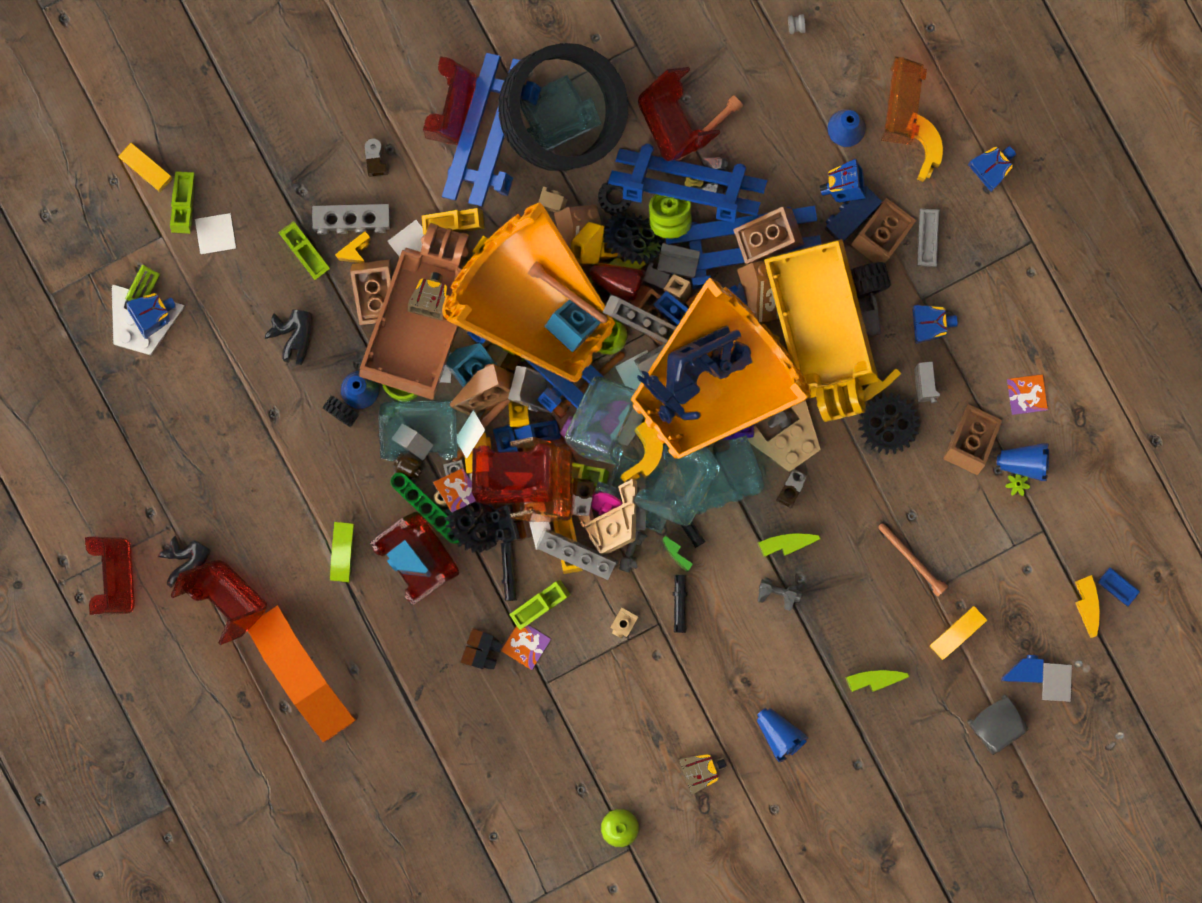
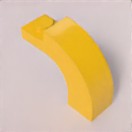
[903,112,943,182]
[621,422,663,483]

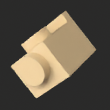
[538,187,568,213]
[664,274,691,305]
[610,608,638,639]

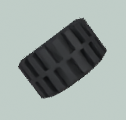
[850,262,892,299]

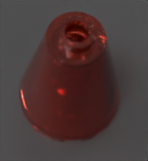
[589,262,645,304]

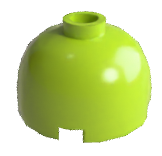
[598,317,627,355]
[601,809,639,847]

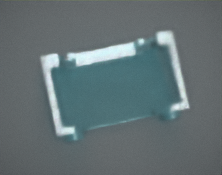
[565,376,636,465]
[379,401,458,461]
[634,443,719,526]

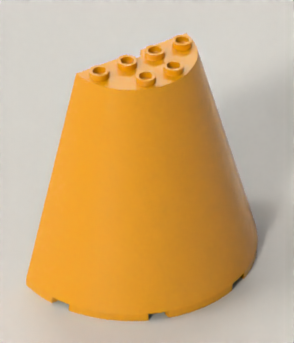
[442,202,616,382]
[631,278,811,459]

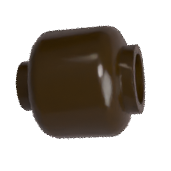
[394,452,423,480]

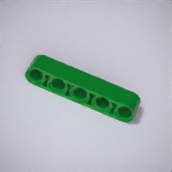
[390,473,459,544]

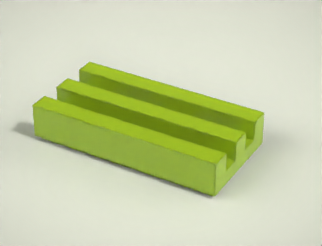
[125,265,160,301]

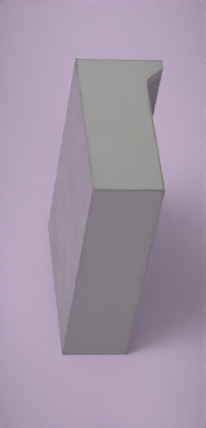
[914,362,940,403]
[508,366,554,413]

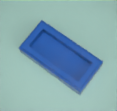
[1097,568,1140,607]

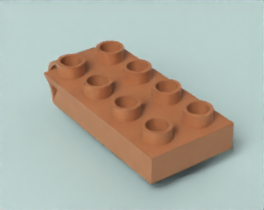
[359,223,470,400]

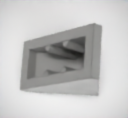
[391,424,434,461]

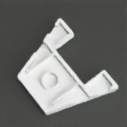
[112,285,185,355]

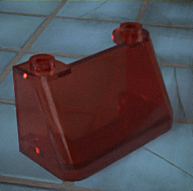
[423,56,477,145]
[472,444,553,504]
[370,512,459,606]
[85,536,135,616]

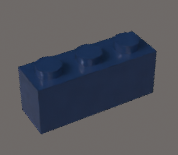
[825,186,883,242]

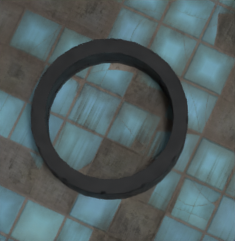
[498,43,628,171]

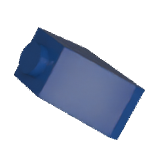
[654,291,688,327]
[514,420,561,448]
[493,425,522,470]
[1002,655,1044,683]

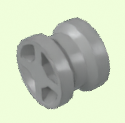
[788,14,805,35]

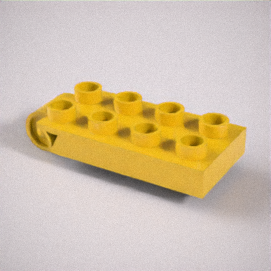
[764,239,879,422]

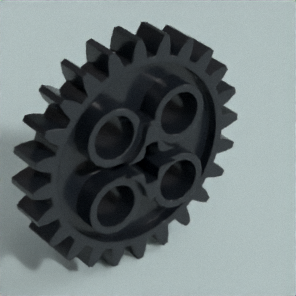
[603,212,664,265]
[858,392,920,455]
[445,492,500,553]

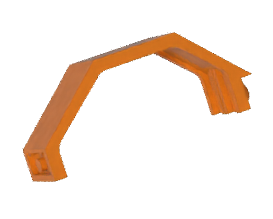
[246,605,357,742]

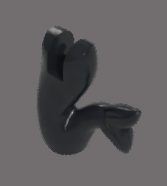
[265,309,313,365]
[158,536,211,595]

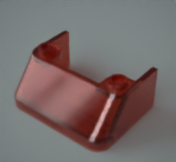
[638,67,720,161]
[170,560,267,645]

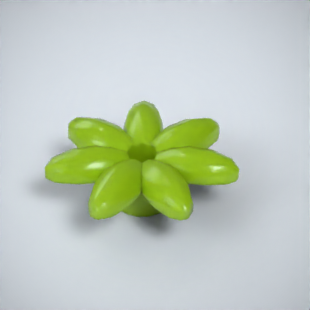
[1005,474,1030,496]

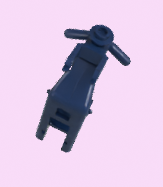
[637,325,753,424]

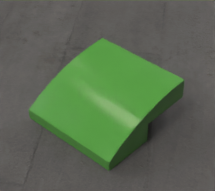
[662,536,693,572]

